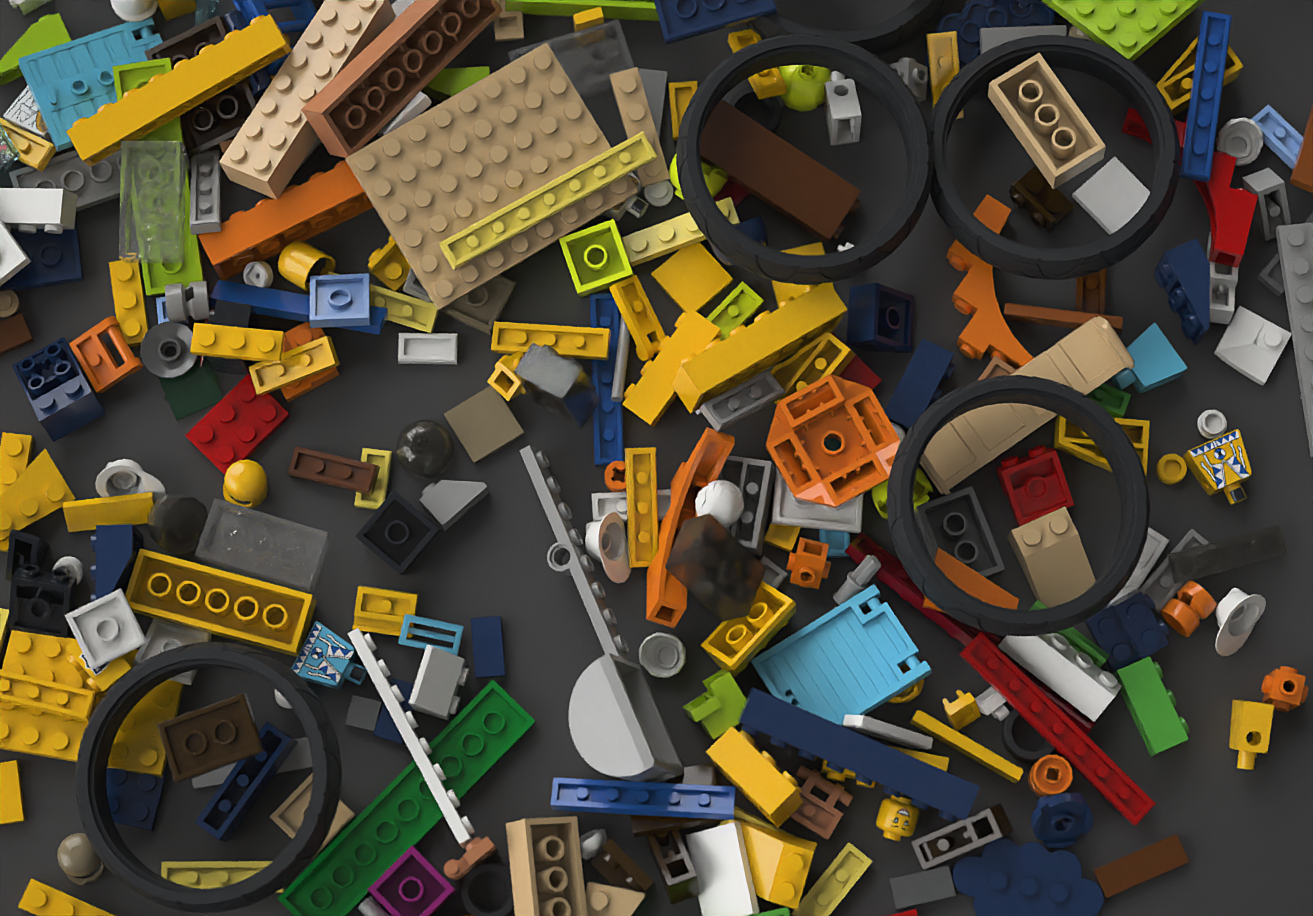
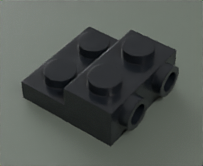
[8,564,77,638]

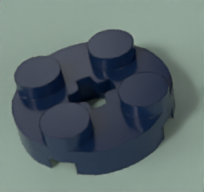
[1031,793,1093,848]

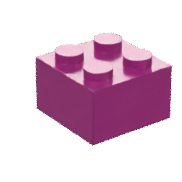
[367,846,457,916]

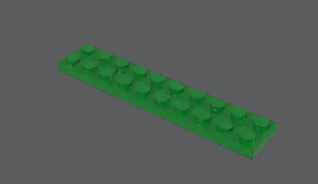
[277,680,536,916]

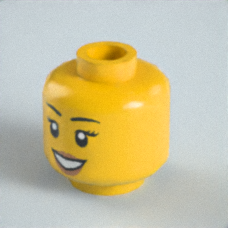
[876,795,919,841]

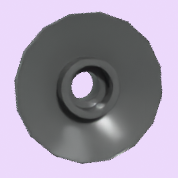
[140,321,198,378]

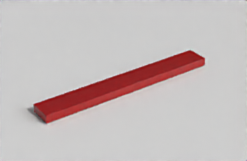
[959,632,1156,826]

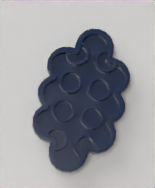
[925,0,1055,87]
[952,838,1104,916]

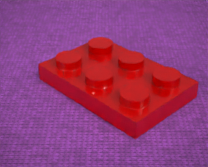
[185,374,290,475]

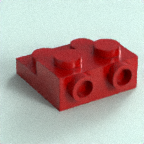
[995,445,1074,526]

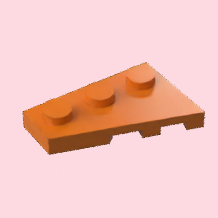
[923,547,1019,613]

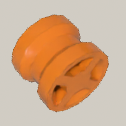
[604,461,626,492]

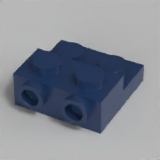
[1084,590,1170,672]

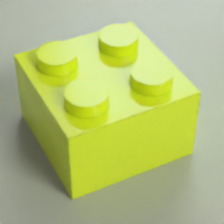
[559,219,635,298]

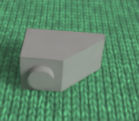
[1242,168,1291,241]
[419,480,489,531]

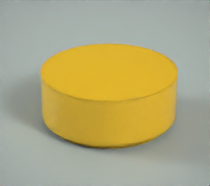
[1156,454,1187,485]

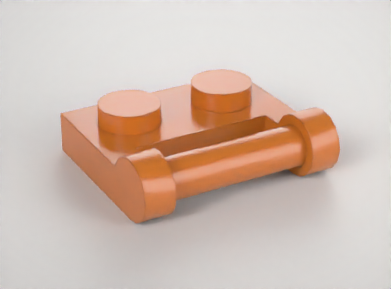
[69,316,143,394]

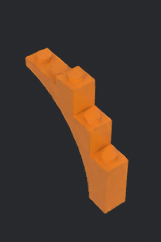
[946,194,1034,370]
[646,427,735,628]

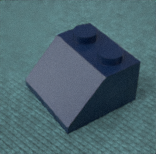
[846,282,914,353]

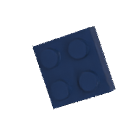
[106,768,168,831]

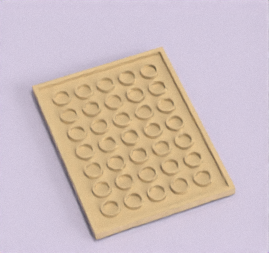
[345,42,638,311]

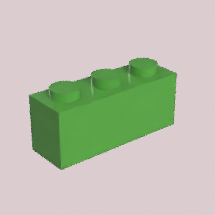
[1112,656,1189,757]

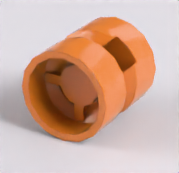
[1160,580,1217,637]
[1028,755,1073,797]

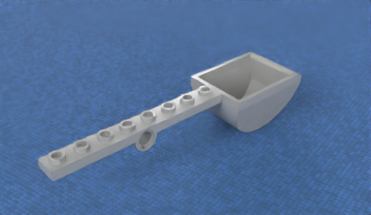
[519,445,684,783]

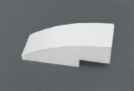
[1206,232,1238,324]

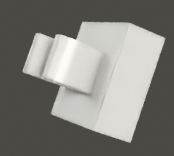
[975,686,1010,721]

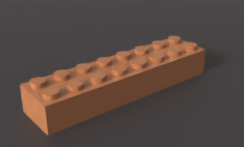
[301,0,502,158]

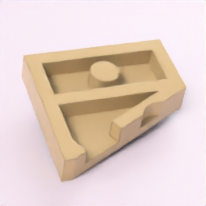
[585,882,647,916]

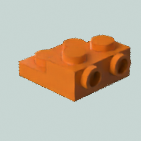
[280,322,340,402]

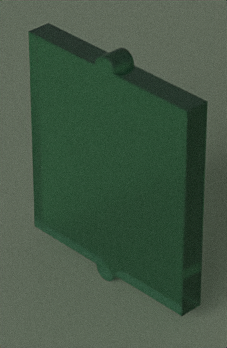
[158,356,223,421]

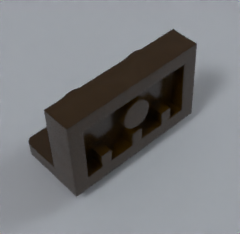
[1008,166,1075,232]
[591,838,654,892]

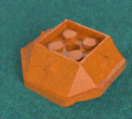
[766,374,900,508]

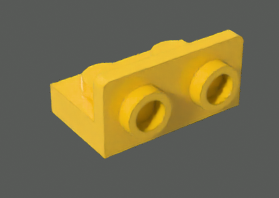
[368,235,411,292]

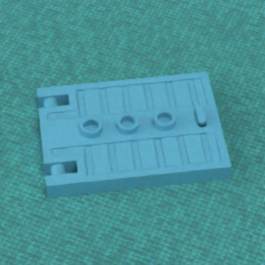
[18,17,163,152]
[751,584,932,727]

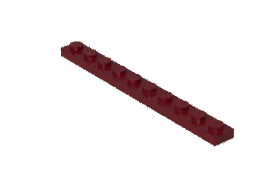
[845,532,1100,735]

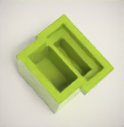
[682,669,746,739]

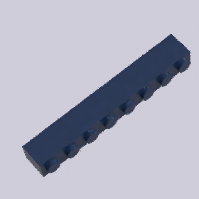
[737,687,980,823]

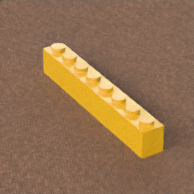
[66,14,292,167]

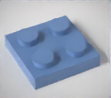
[309,273,370,328]

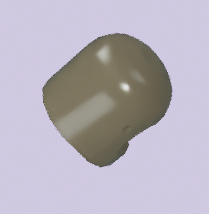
[57,833,106,886]

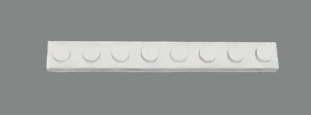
[348,628,475,848]

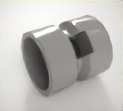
[165,280,211,322]

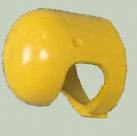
[278,241,335,292]
[223,459,268,510]

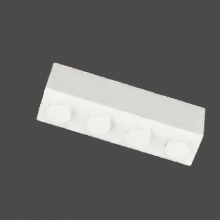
[0,188,77,234]
[998,633,1122,722]

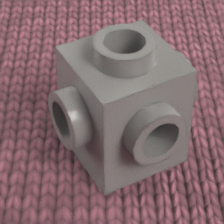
[889,58,928,102]

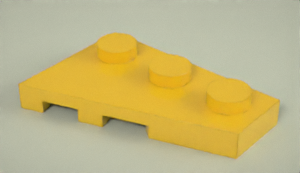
[0,448,75,542]

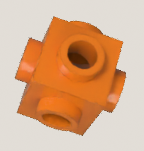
[786,537,831,589]
[1261,666,1308,712]

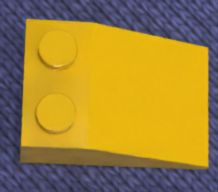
[727,817,817,910]

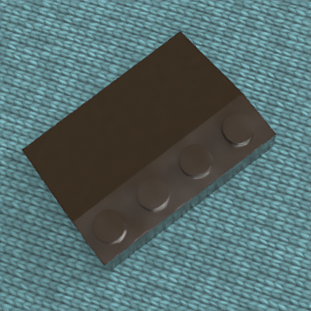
[144,15,261,158]

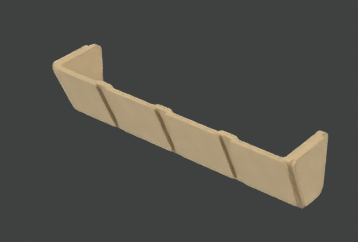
[919,316,1135,495]

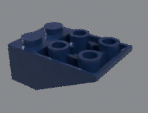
[1154,238,1210,345]
[12,337,106,442]
[91,524,143,602]

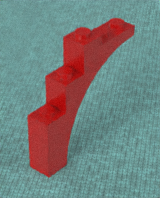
[1121,108,1258,268]

